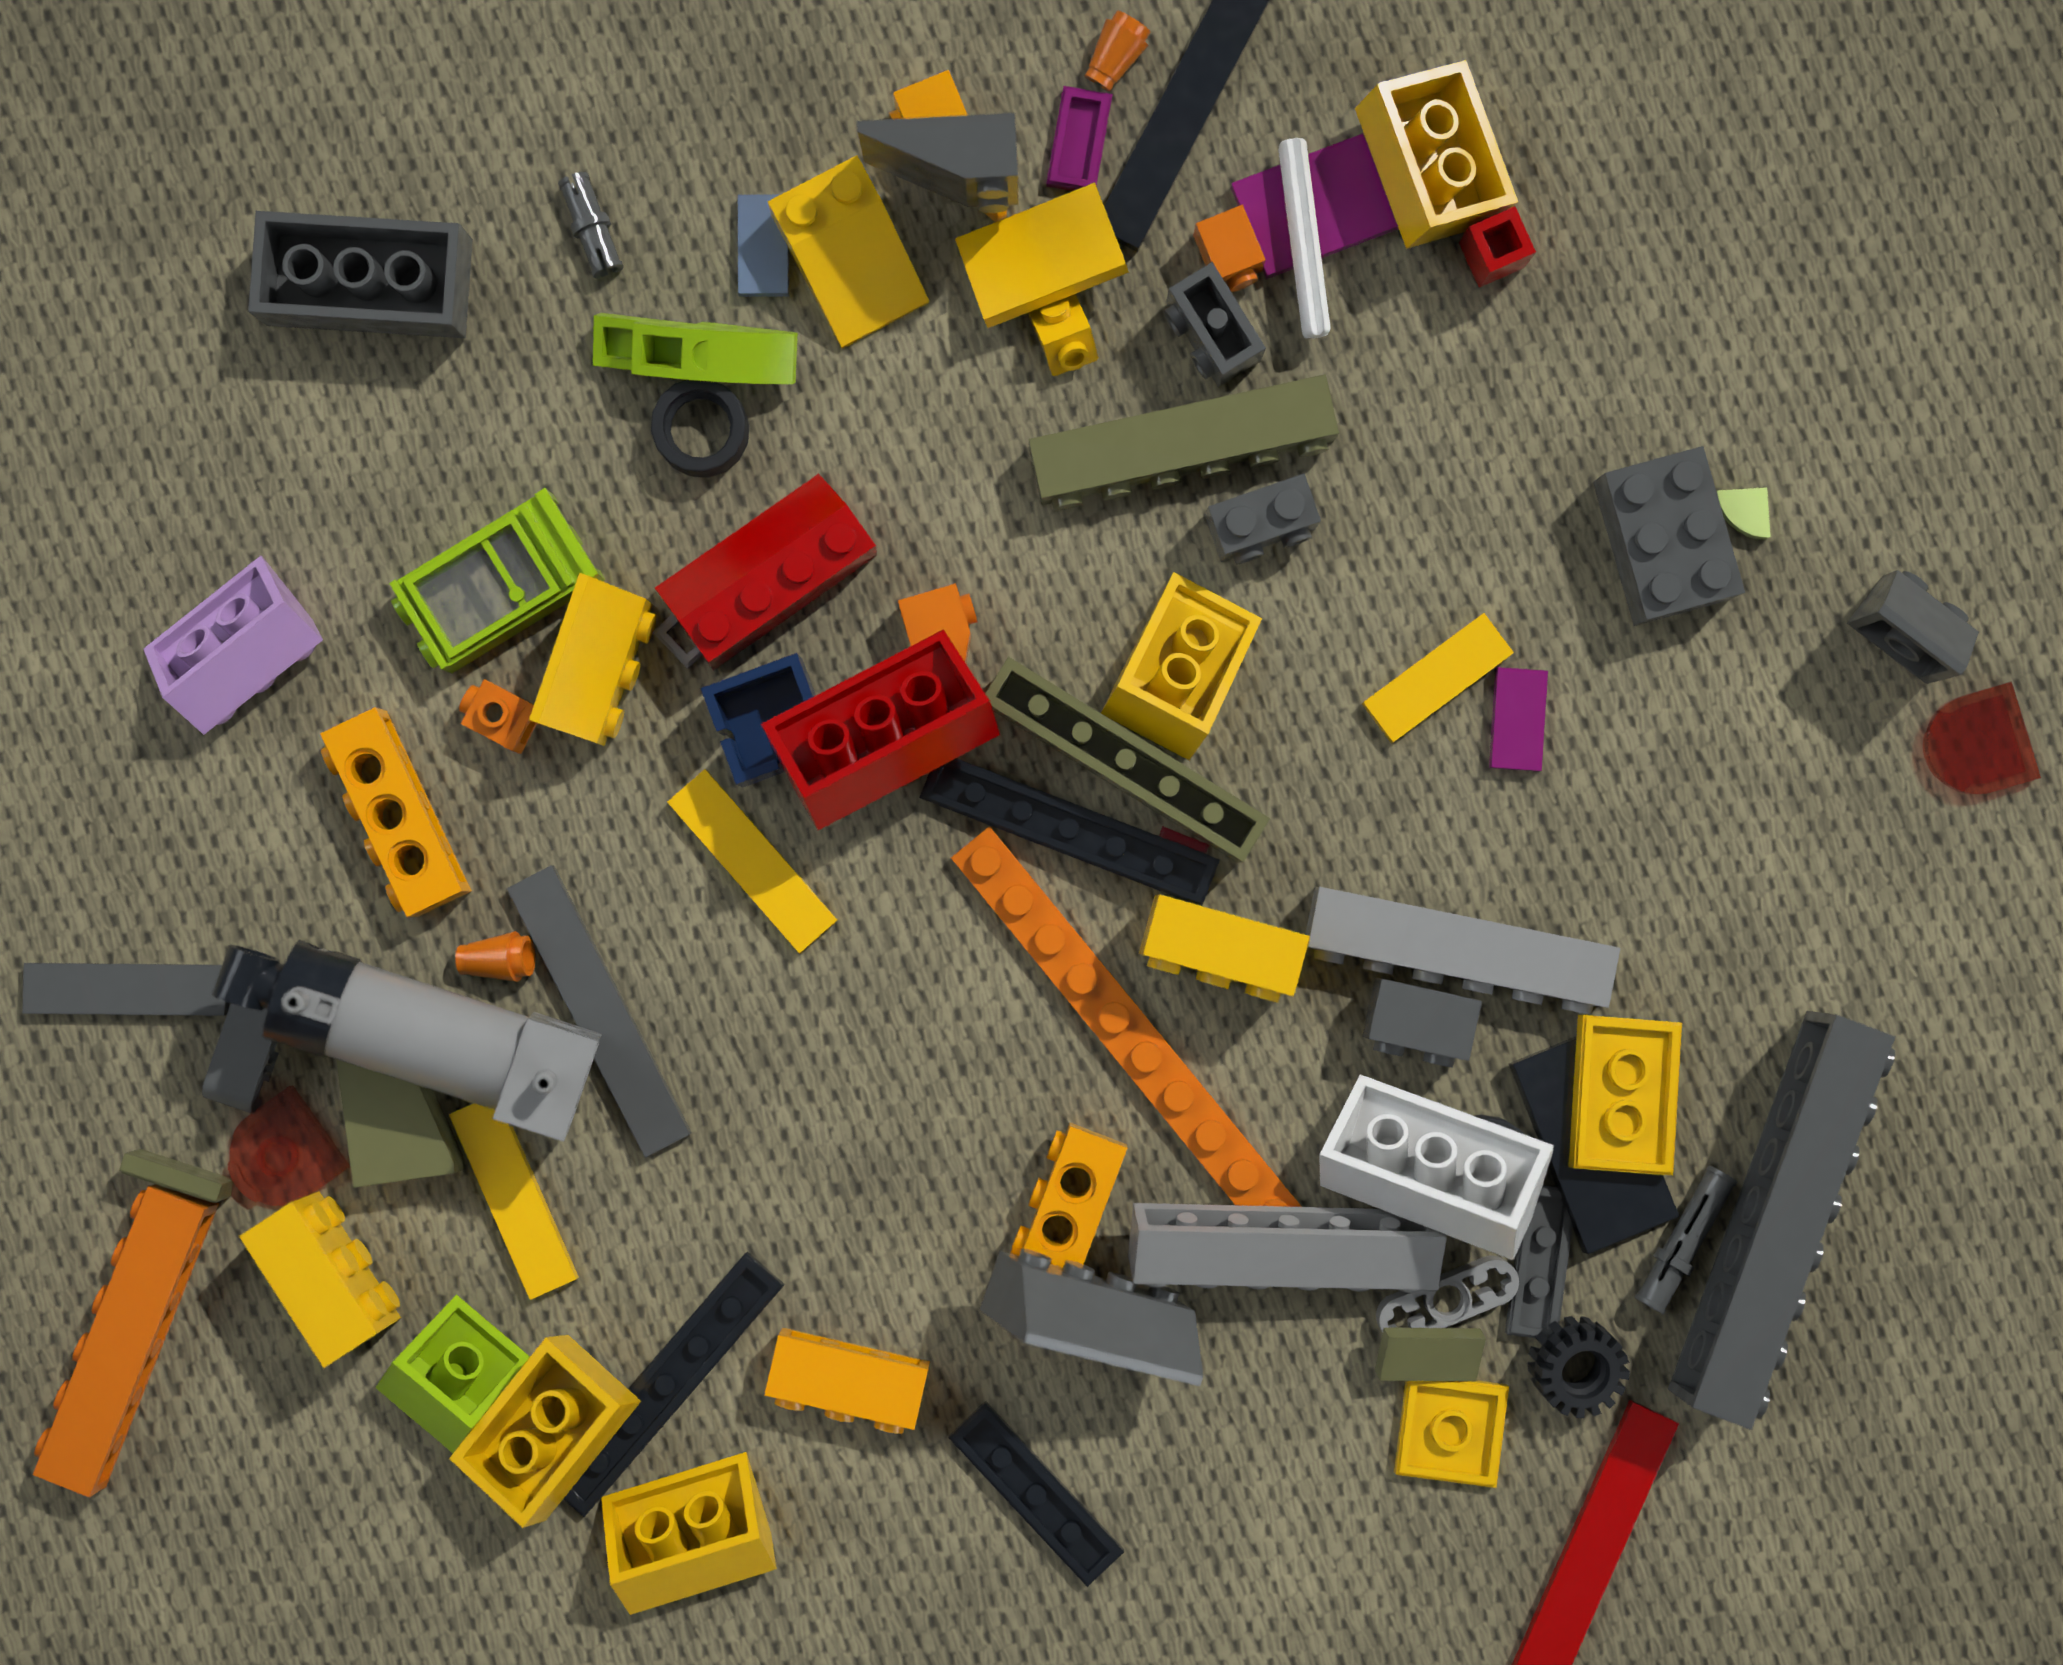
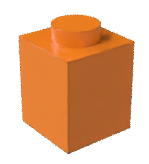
[1193,204,1266,292]

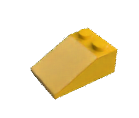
[767,155,930,349]
[1101,572,1262,761]

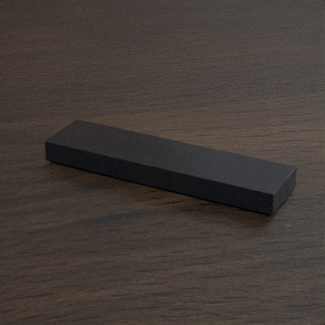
[948,1401,1124,1587]

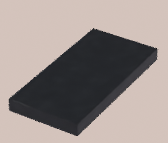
[1508,1036,1679,1254]

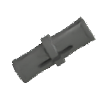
[558,172,624,279]

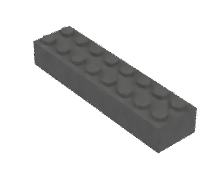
[1668,1011,1895,1430]

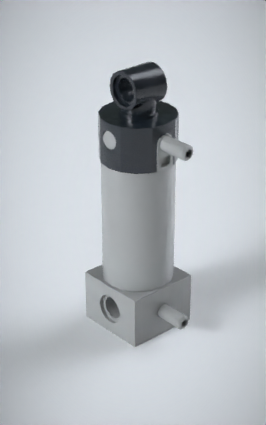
[212,939,602,1141]

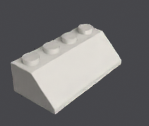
[1319,1074,1554,1260]

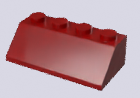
[655,474,877,671]
[761,629,1000,831]

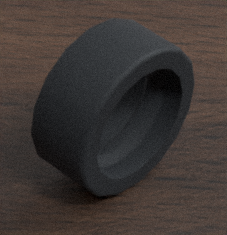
[651,380,749,478]

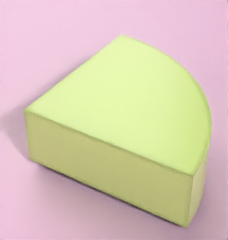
[1716,487,1771,540]

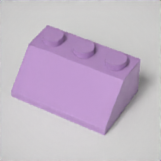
[143,556,323,735]

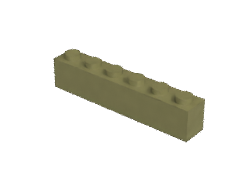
[1029,374,1339,511]
[985,656,1271,863]

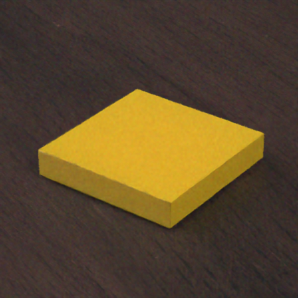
[1394,1381,1509,1488]

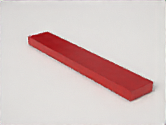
[1512,1400,1680,1665]

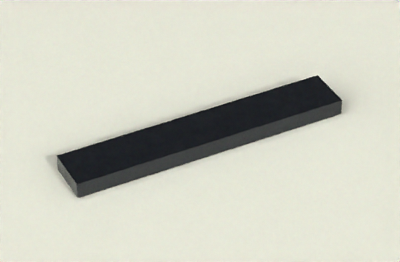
[1104,0,1270,252]
[919,758,1220,906]
[563,1252,785,1517]

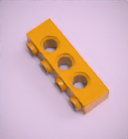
[320,707,472,917]
[1010,1123,1128,1267]

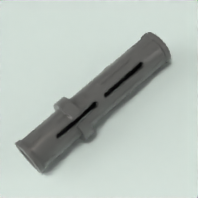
[1634,1165,1738,1315]

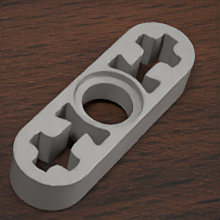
[1376,1255,1519,1332]

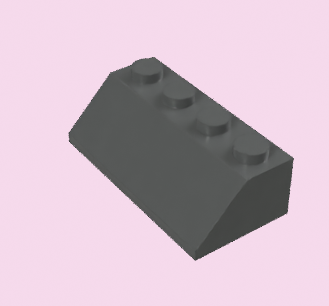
[980,1248,1203,1386]

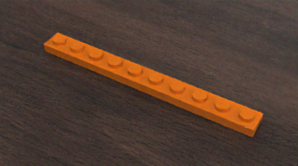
[951,826,1302,1207]

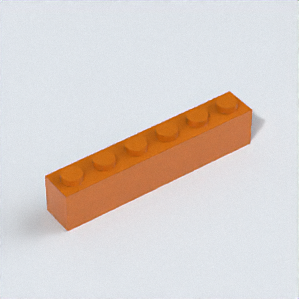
[32,1184,219,1498]

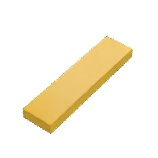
[667,769,838,954]
[449,1103,579,1300]

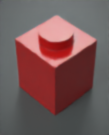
[1459,206,1536,288]

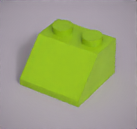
[375,1294,530,1453]

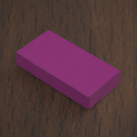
[1046,86,1113,191]
[1489,667,1548,772]

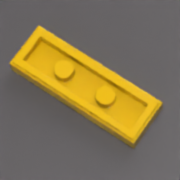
[1361,613,1514,743]

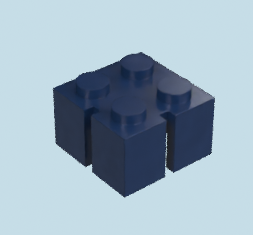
[700,653,816,787]

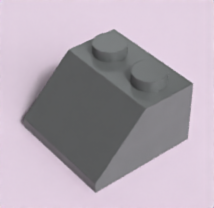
[1847,570,1979,684]

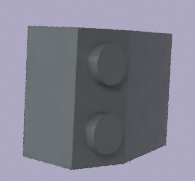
[857,113,1018,213]

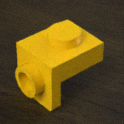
[1028,294,1098,376]

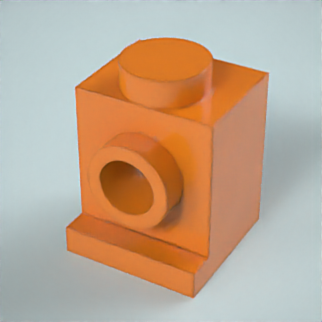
[459,679,537,754]

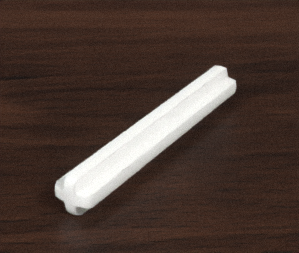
[1278,138,1331,339]

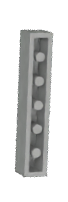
[1305,887,1621,1015]
[1128,1203,1446,1293]

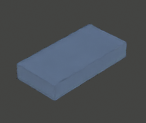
[738,195,789,297]

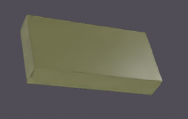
[119,1149,236,1203]
[1375,1327,1486,1381]

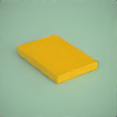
[955,183,1129,328]
[1569,1015,1682,1176]

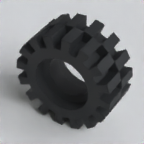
[1527,1316,1630,1418]

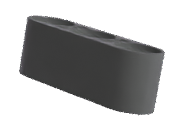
[202,1004,279,1114]

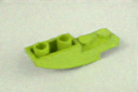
[593,313,798,384]

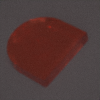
[1923,682,2041,795]
[228,1085,350,1207]

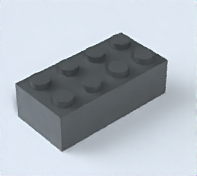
[248,211,473,338]

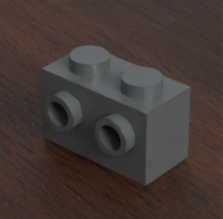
[1164,262,1266,387]
[1204,473,1321,565]
[1362,978,1482,1068]

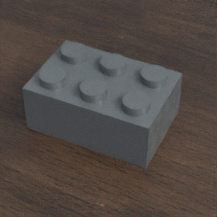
[1593,446,1745,626]

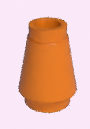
[1085,10,1151,92]
[455,931,536,982]

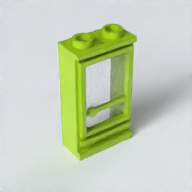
[389,488,605,674]

